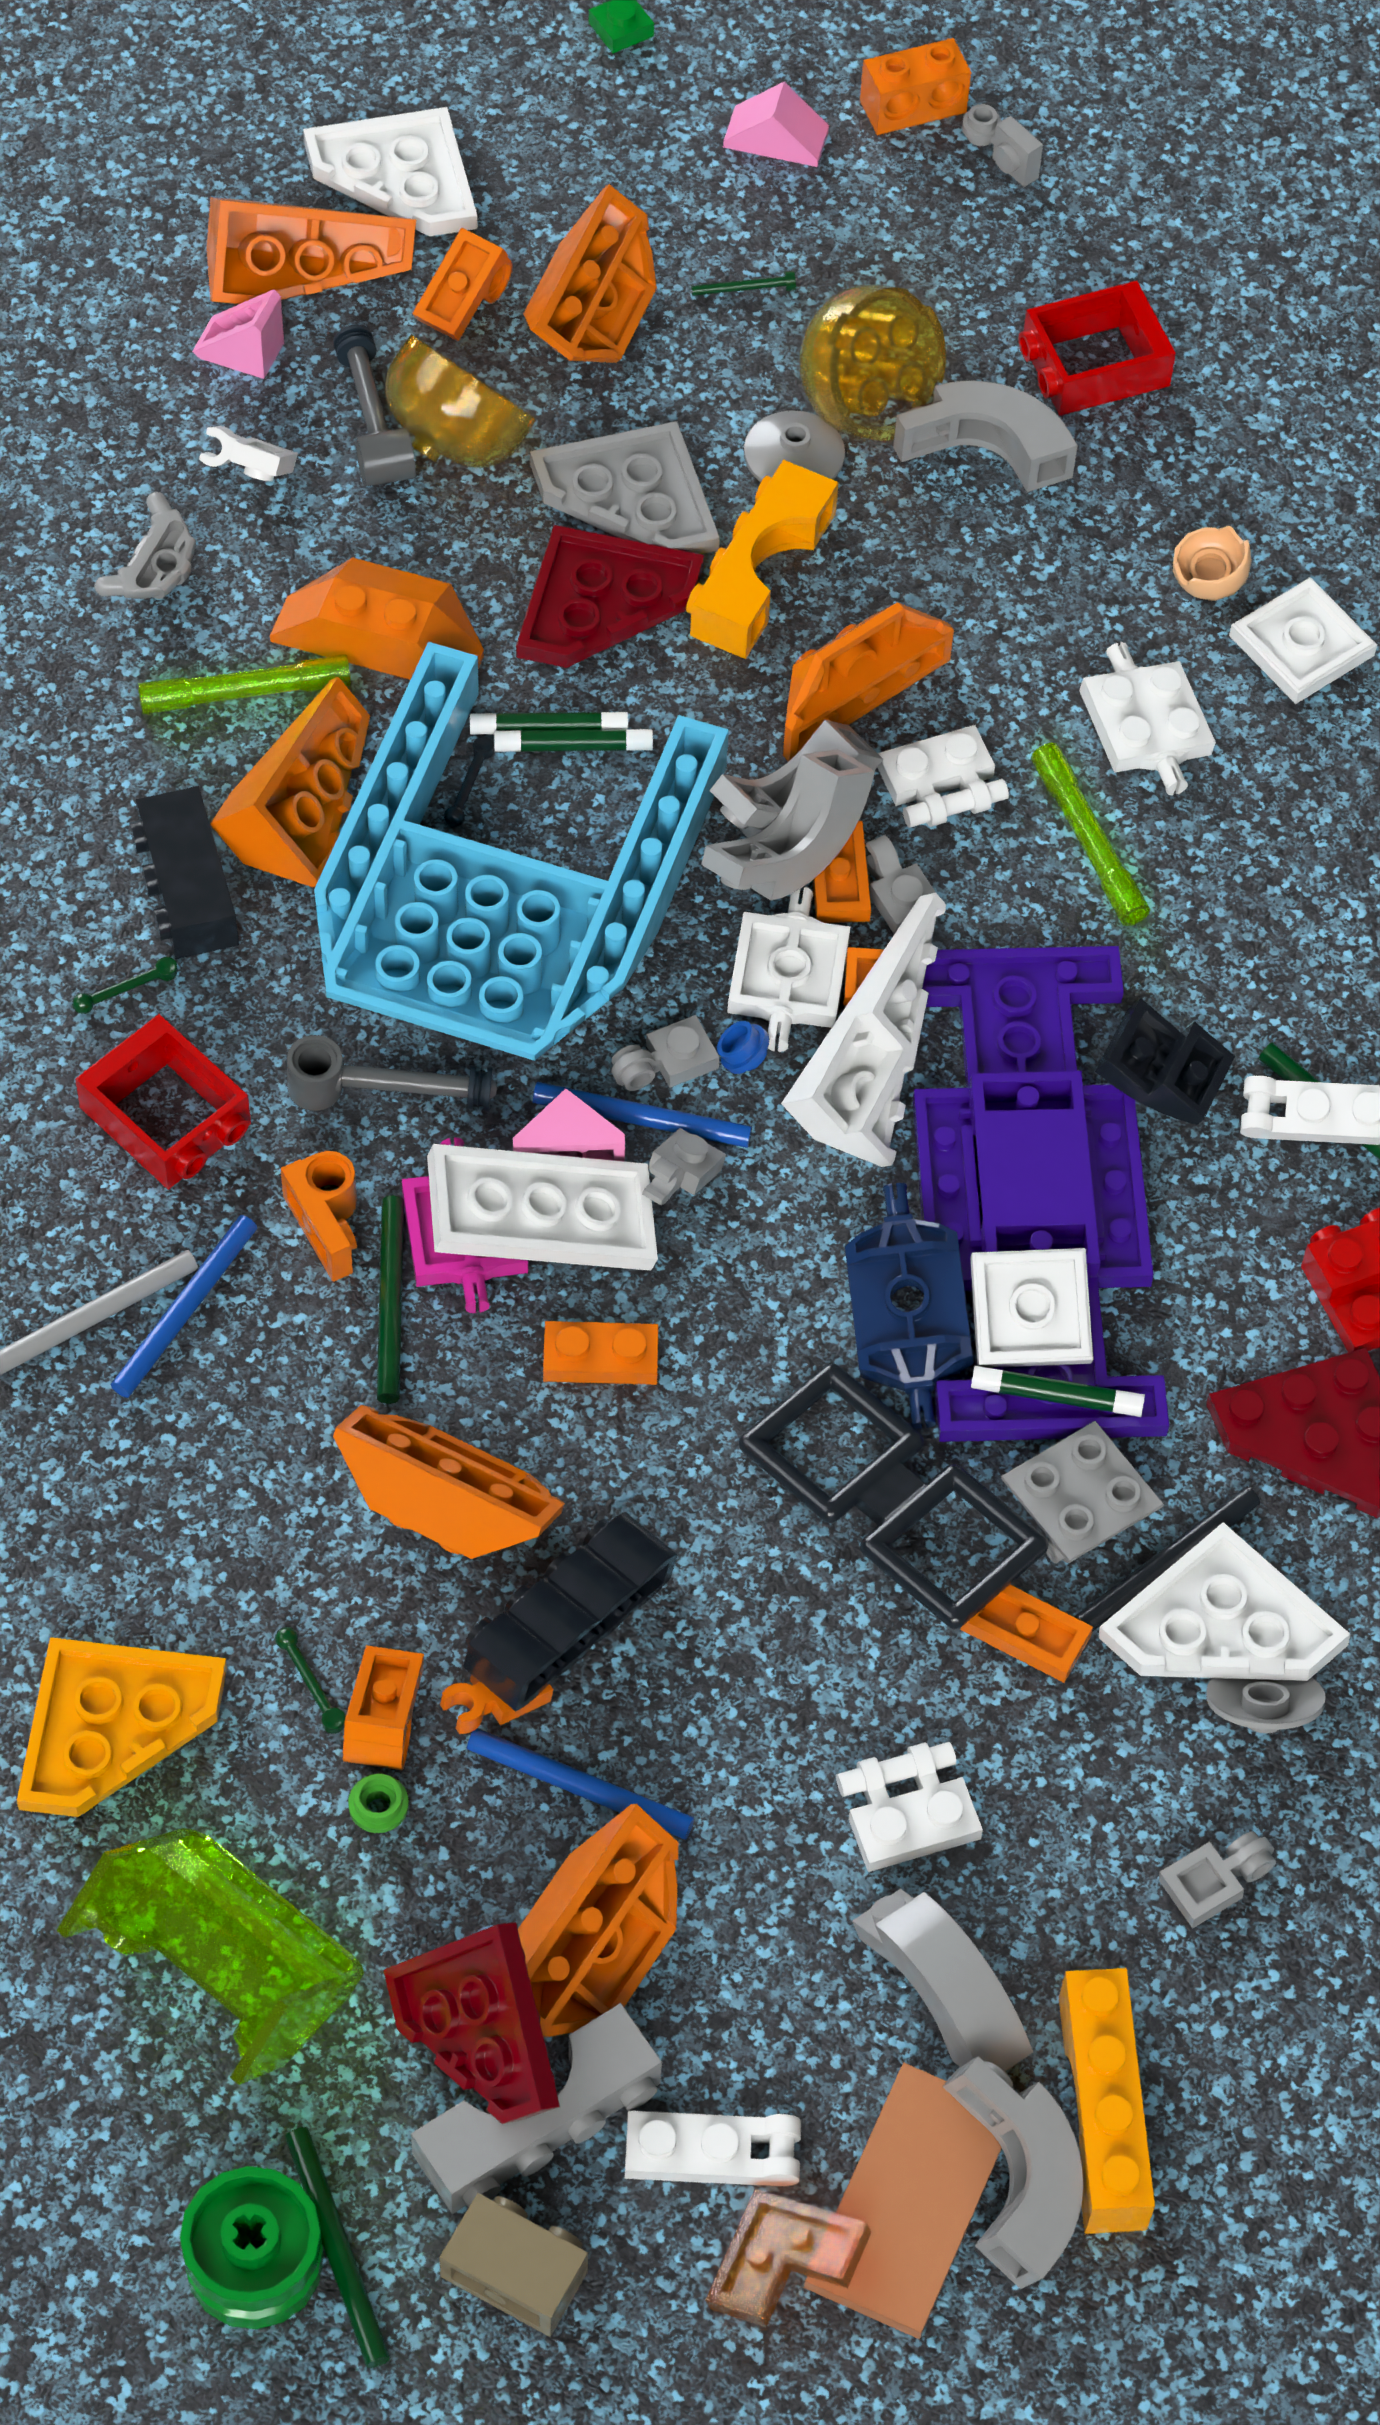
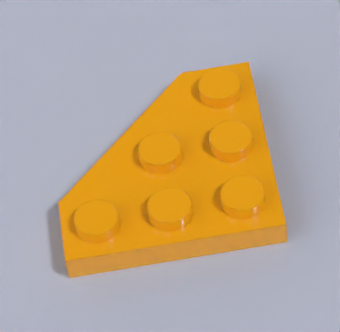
[17,1637,227,1817]

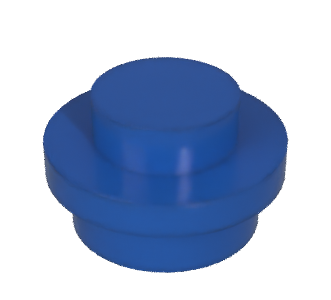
[717,1021,769,1074]

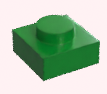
[589,0,654,54]

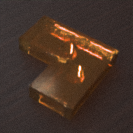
[705,2189,872,2327]

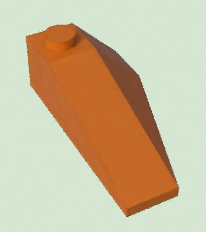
[206,197,416,304]
[210,677,370,887]

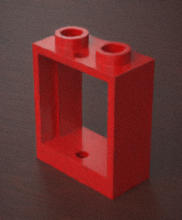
[1019,280,1176,416]
[75,1014,251,1190]

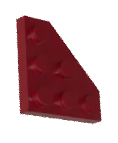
[516,525,704,668]
[1206,1348,1380,1518]
[383,1922,560,2124]

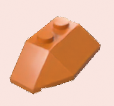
[523,184,657,363]
[270,558,484,680]
[783,602,954,762]
[333,1404,565,1559]
[518,1804,679,2037]

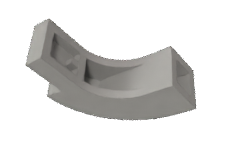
[893,381,1078,492]
[709,720,883,838]
[701,749,875,901]
[852,1889,1033,2072]
[943,2057,1083,2289]

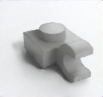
[866,835,940,934]
[642,1128,727,1205]

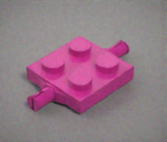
[402,1137,528,1313]

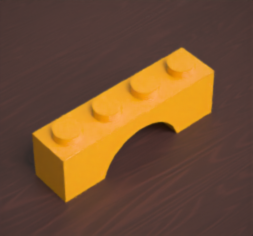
[686,459,839,659]
[1059,1968,1155,2234]

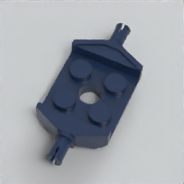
[845,1183,974,1429]

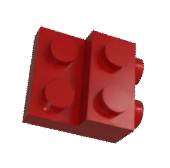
[1301,1208,1380,1353]

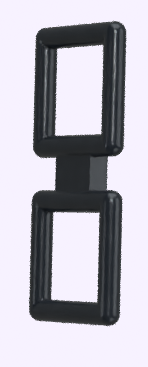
[739,1363,1049,1629]

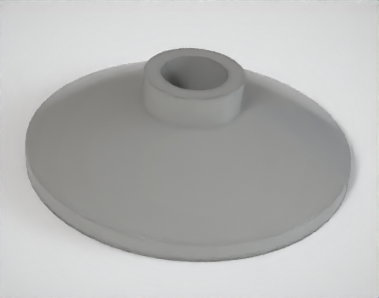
[744,411,845,482]
[1206,1677,1326,1733]

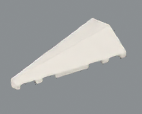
[781,893,946,1167]

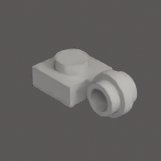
[962,104,1043,187]
[611,1015,720,1091]
[1159,1831,1276,1928]

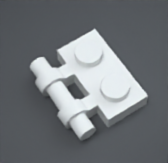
[877,725,1009,828]
[836,1742,983,1872]

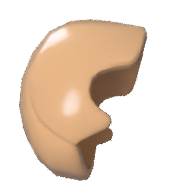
[1173,526,1251,601]

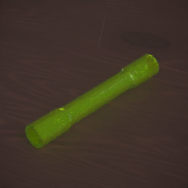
[138,655,351,715]
[1031,743,1150,926]

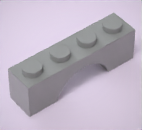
[411,2003,662,2214]

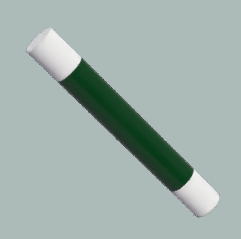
[470,712,628,735]
[494,729,653,752]
[971,1366,1145,1417]

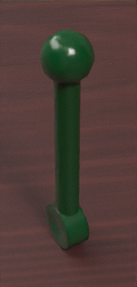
[72,957,177,1014]
[275,1627,345,1734]

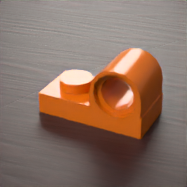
[412,227,512,341]
[281,1151,357,1282]
[343,1645,424,1770]

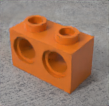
[860,38,971,135]

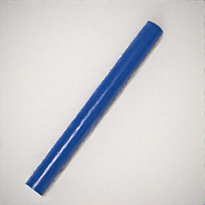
[533,1082,752,1148]
[111,1215,257,1398]
[467,1728,694,1840]

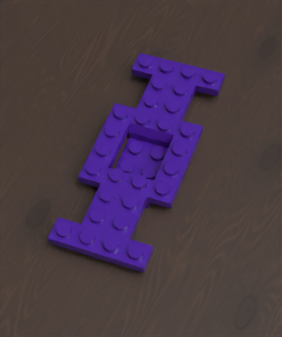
[913,946,1169,1442]

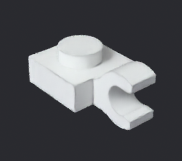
[199,426,298,481]

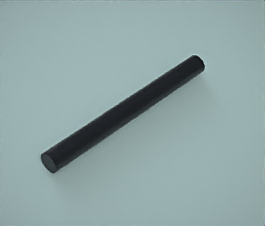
[1074,1486,1260,1632]

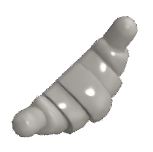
[94,492,196,599]

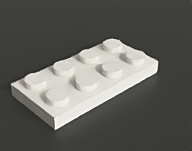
[427,1144,658,1271]

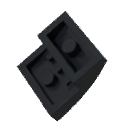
[1095,998,1235,1125]

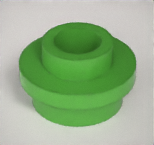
[348,1774,409,1833]

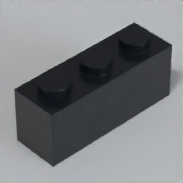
[129,786,239,959]

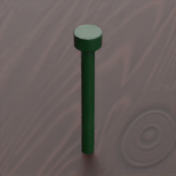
[691,270,796,296]

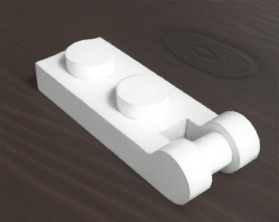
[1240,1076,1380,1145]
[625,2111,801,2186]

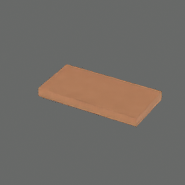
[804,2062,1002,2340]

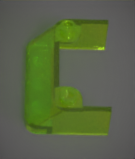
[56,1828,364,2085]

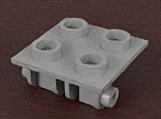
[1001,1421,1164,1563]

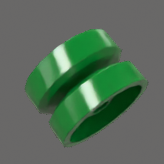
[179,2166,324,2330]

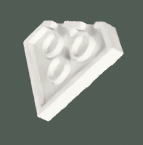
[303,107,477,236]
[1099,1522,1350,1681]

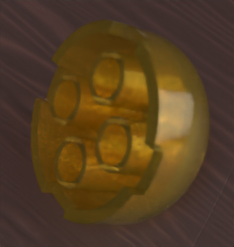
[799,284,946,441]
[385,334,536,468]

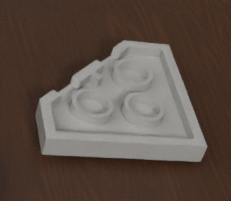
[530,421,720,554]

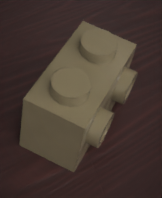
[439,2193,588,2337]

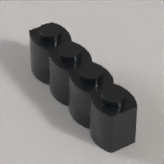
[463,1512,677,1711]

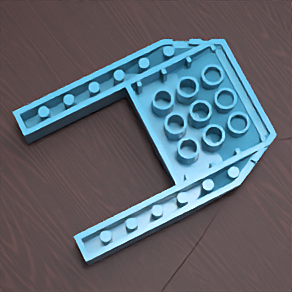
[314,642,729,1061]

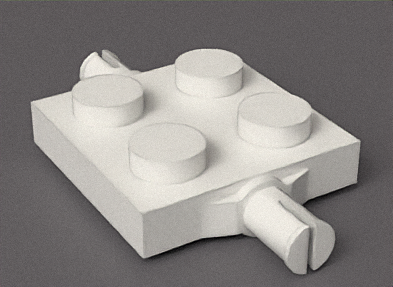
[1079,642,1216,795]
[727,887,851,1052]

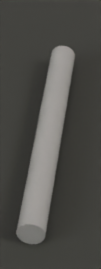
[0,1250,198,1375]

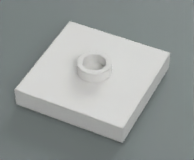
[1229,577,1377,704]
[970,1248,1093,1368]

